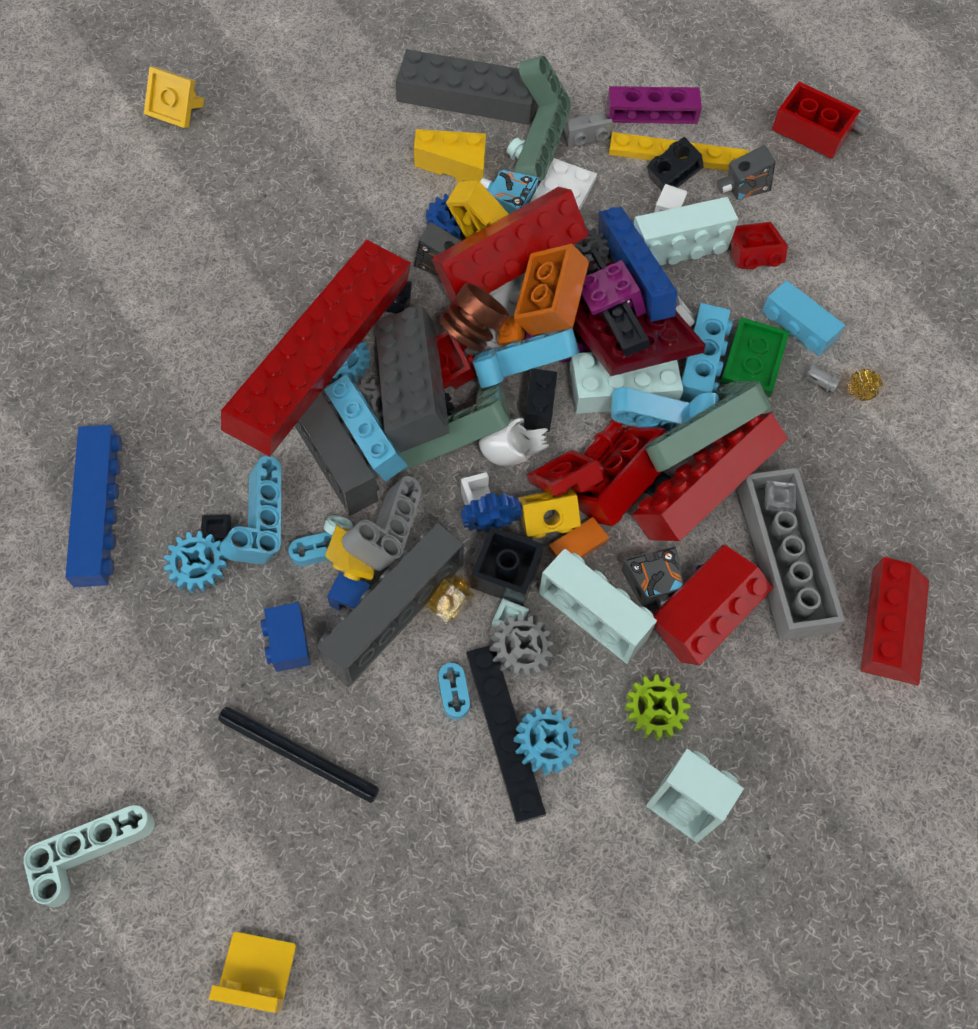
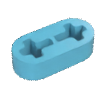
[288,532,333,566]
[438,663,470,720]

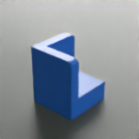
[327,572,372,610]

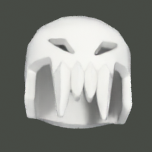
[479,418,549,467]

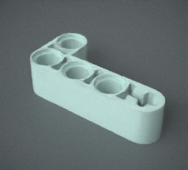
[24,805,155,908]

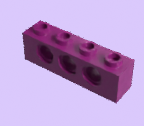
[607,86,702,124]

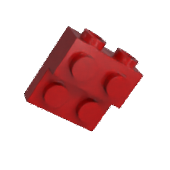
[730,222,788,270]
[436,331,477,390]
[527,450,604,496]

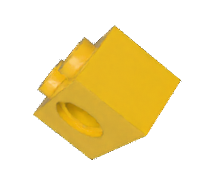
[517,487,581,538]

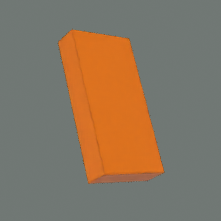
[548,517,609,558]

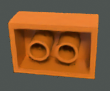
[513,244,589,336]

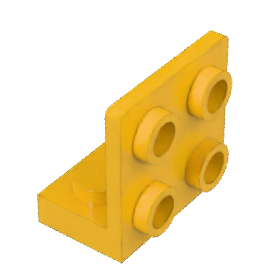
[209,932,297,1014]

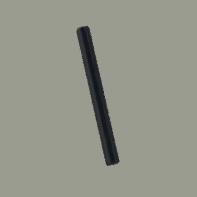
[218,707,379,803]

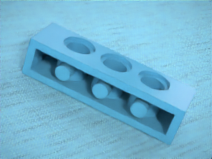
[680,303,733,402]
[324,374,408,481]

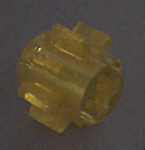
[847,369,883,401]

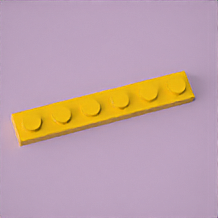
[609,132,749,171]

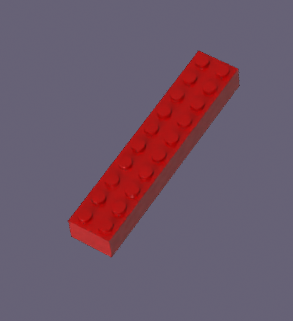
[221,239,411,457]

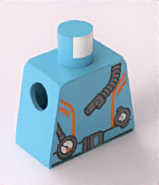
[480,170,538,214]

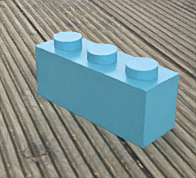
[762,280,845,356]

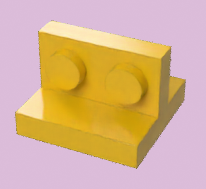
[144,66,205,128]

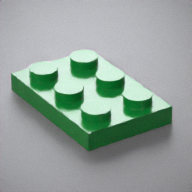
[720,317,790,397]

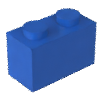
[261,602,311,672]

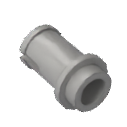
[805,365,841,393]

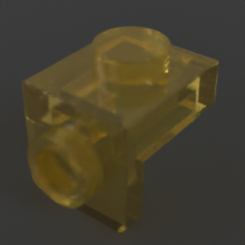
[425,577,475,623]

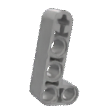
[342,476,422,571]

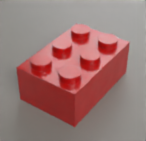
[771,81,861,159]

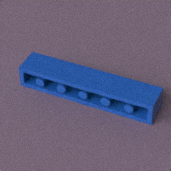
[598,207,677,322]
[65,425,122,587]

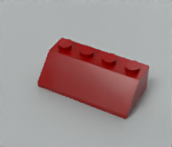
[571,426,666,526]
[653,545,773,666]
[861,557,929,686]

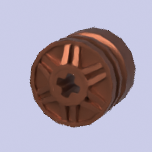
[440,282,509,352]

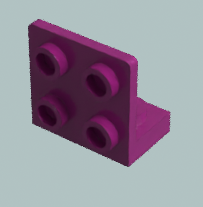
[581,260,646,317]

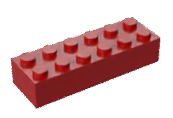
[431,187,589,307]
[632,412,788,541]

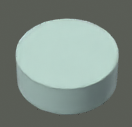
[324,515,353,535]

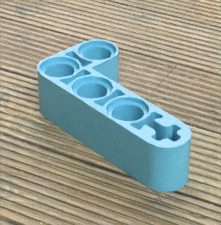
[473,328,579,388]
[611,387,720,432]
[220,456,281,564]

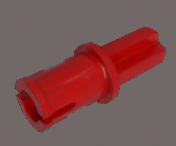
[584,419,625,460]

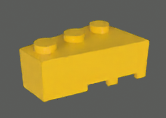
[414,129,486,181]
[446,181,509,238]

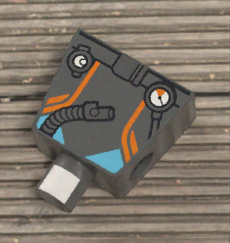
[717,145,776,200]
[414,222,461,276]
[621,546,683,609]

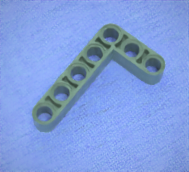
[515,55,571,181]
[644,381,771,472]
[400,383,510,472]

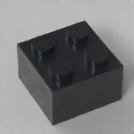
[471,526,544,607]

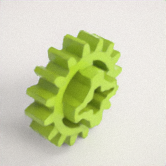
[624,674,691,741]

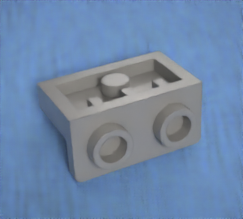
[562,112,613,147]

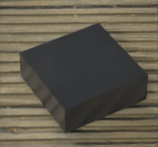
[201,515,231,543]

